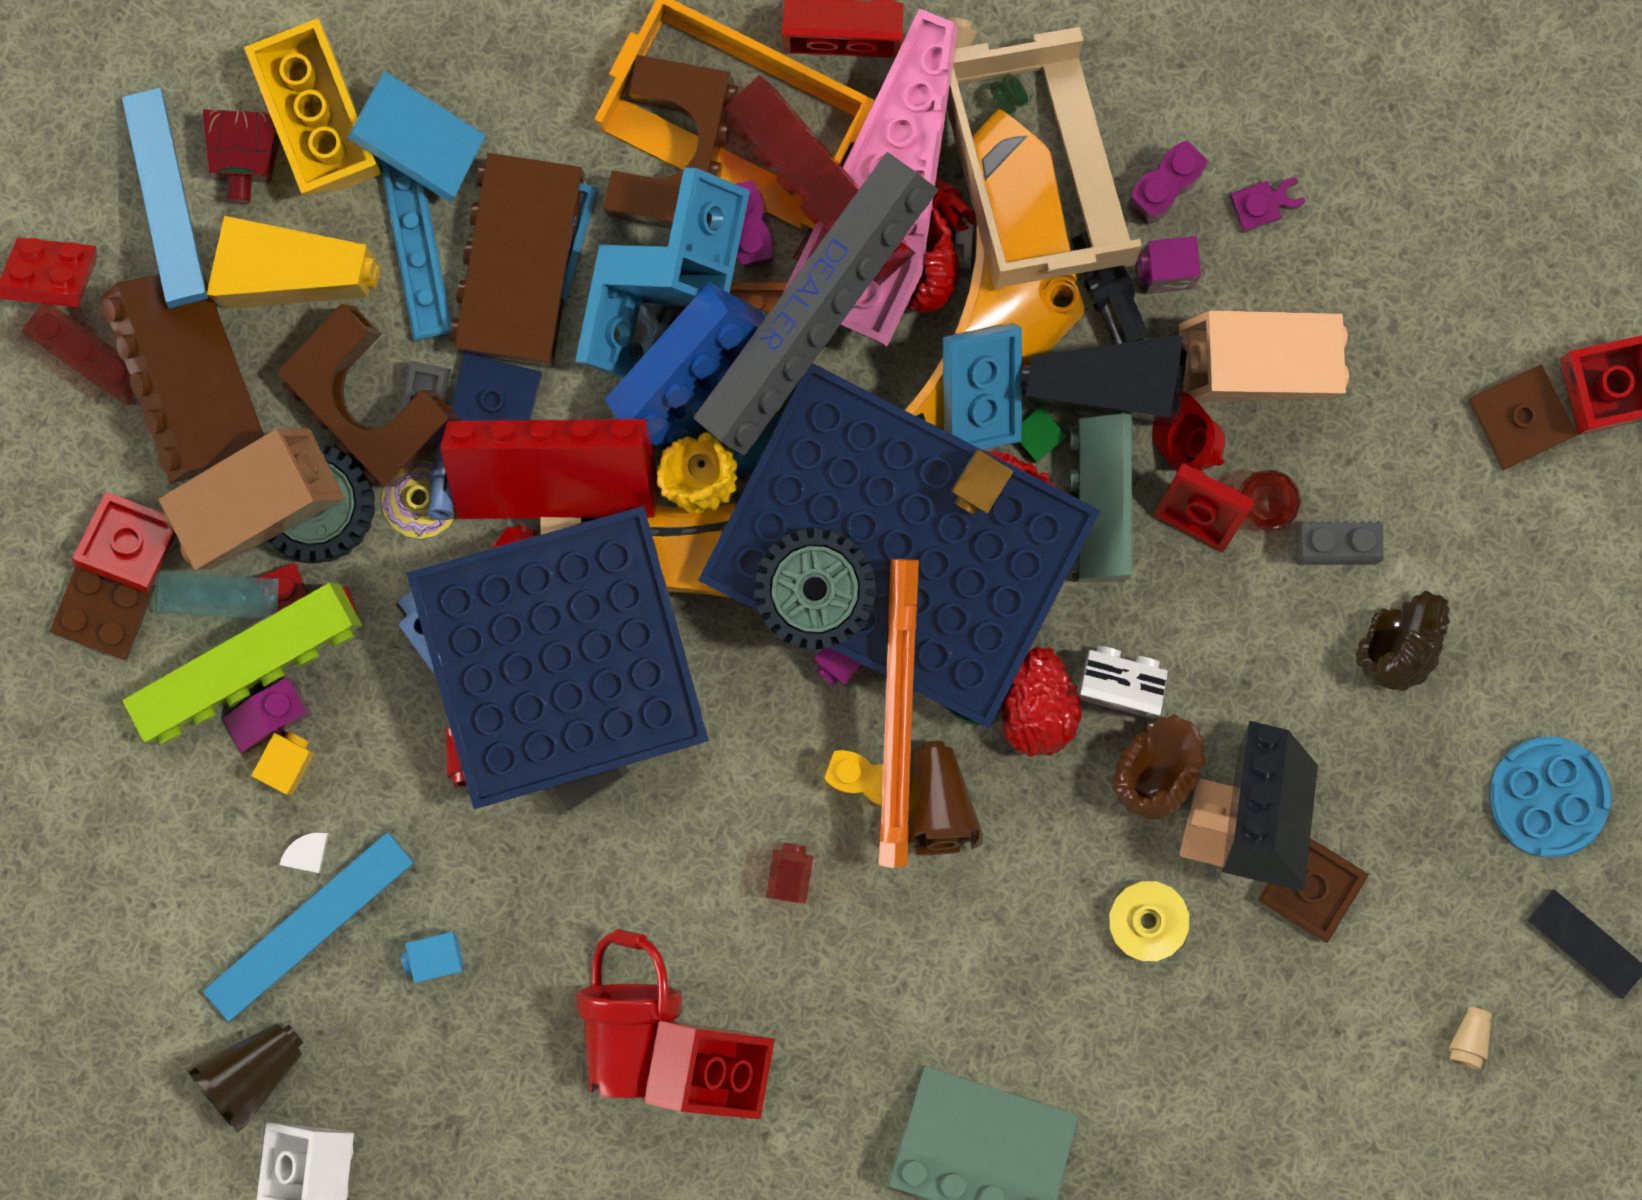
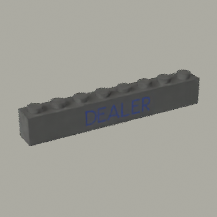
[693,152,939,456]

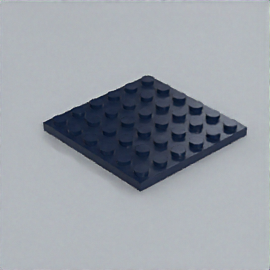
[406,506,709,810]

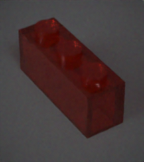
[21,303,135,406]

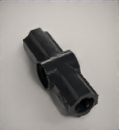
[1070,231,1149,344]

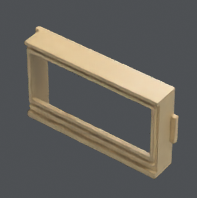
[946,27,1142,291]

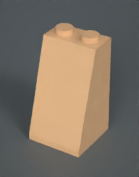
[1179,311,1349,402]

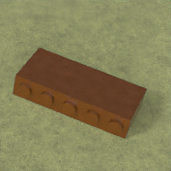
[450,153,585,368]
[101,271,264,484]

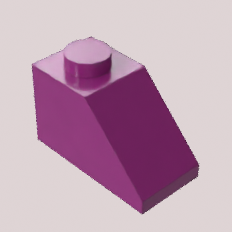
[223,677,313,753]

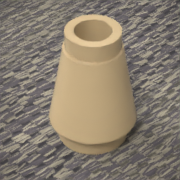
[1448,1007,1492,1070]

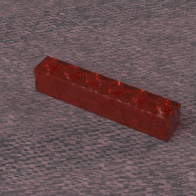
[725,75,915,285]

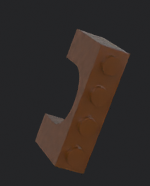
[603,55,738,229]
[277,304,462,487]

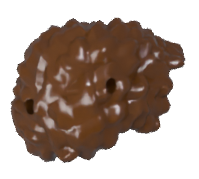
[1112,714,1205,820]

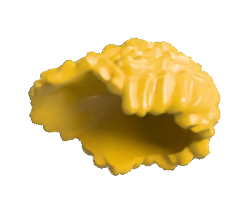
[657,432,738,513]

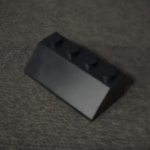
[1222,721,1318,891]

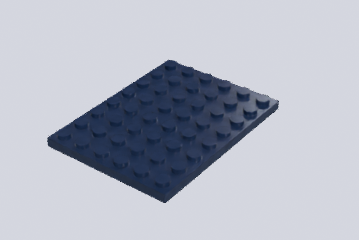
[698,363,1101,729]

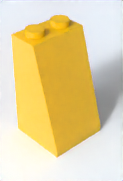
[207,216,381,309]

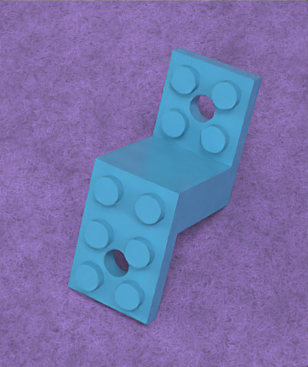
[575,168,750,379]

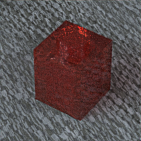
[766,843,814,904]

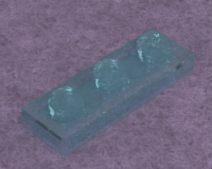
[157,572,279,619]

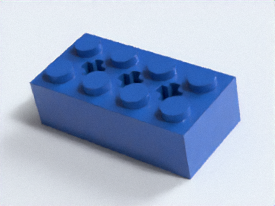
[605,282,766,450]

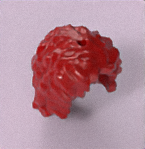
[905,205,960,313]
[1001,647,1082,757]

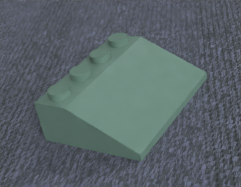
[888,1066,1079,1200]

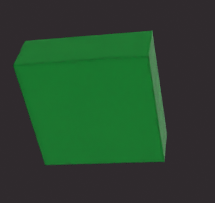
[1018,406,1067,463]

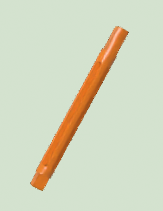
[879,559,919,868]

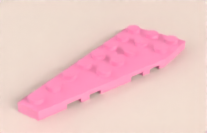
[782,9,958,346]

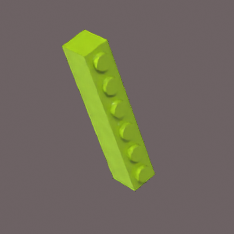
[122,583,363,746]

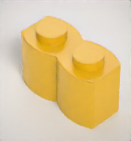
[824,750,883,807]

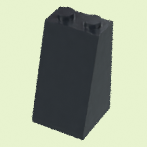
[1021,335,1189,425]

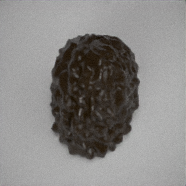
[1355,590,1450,691]

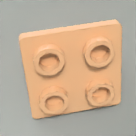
[1179,779,1233,867]

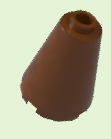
[908,741,983,856]

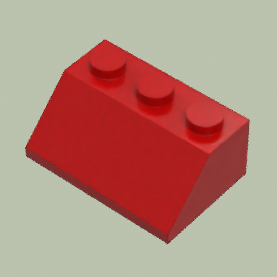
[782,0,904,58]

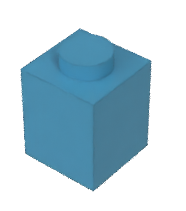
[401,931,466,983]

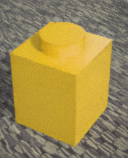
[251,730,315,796]

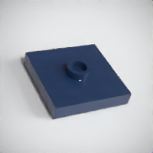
[450,353,543,421]

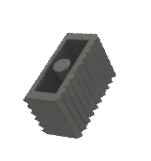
[1296,520,1384,565]

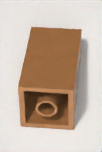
[159,429,346,570]

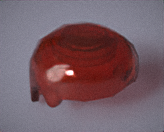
[1239,470,1302,531]

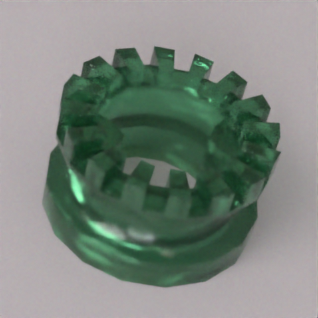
[990,74,1028,114]

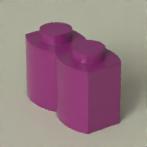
[1128,141,1207,225]
[736,180,775,268]

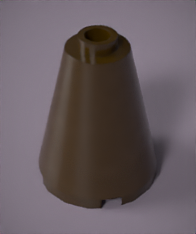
[187,1023,303,1133]

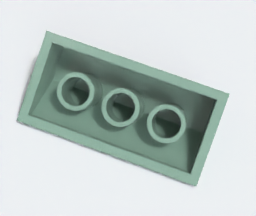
[1069,413,1132,582]

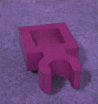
[1230,177,1305,233]

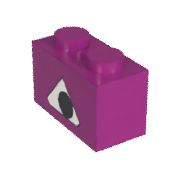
[1135,236,1201,294]

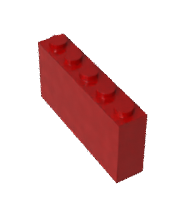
[440,419,660,519]

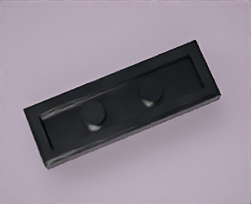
[1527,889,1642,999]

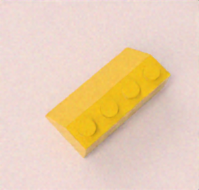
[244,18,382,195]

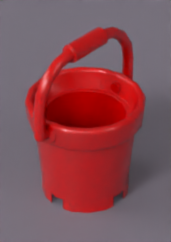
[576,929,682,1098]

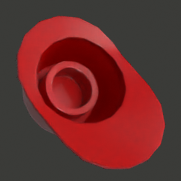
[1152,392,1225,471]

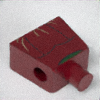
[203,109,280,204]

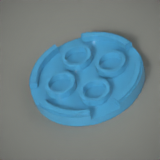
[1489,736,1612,857]

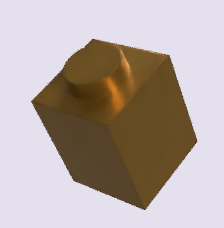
[951,449,1014,516]

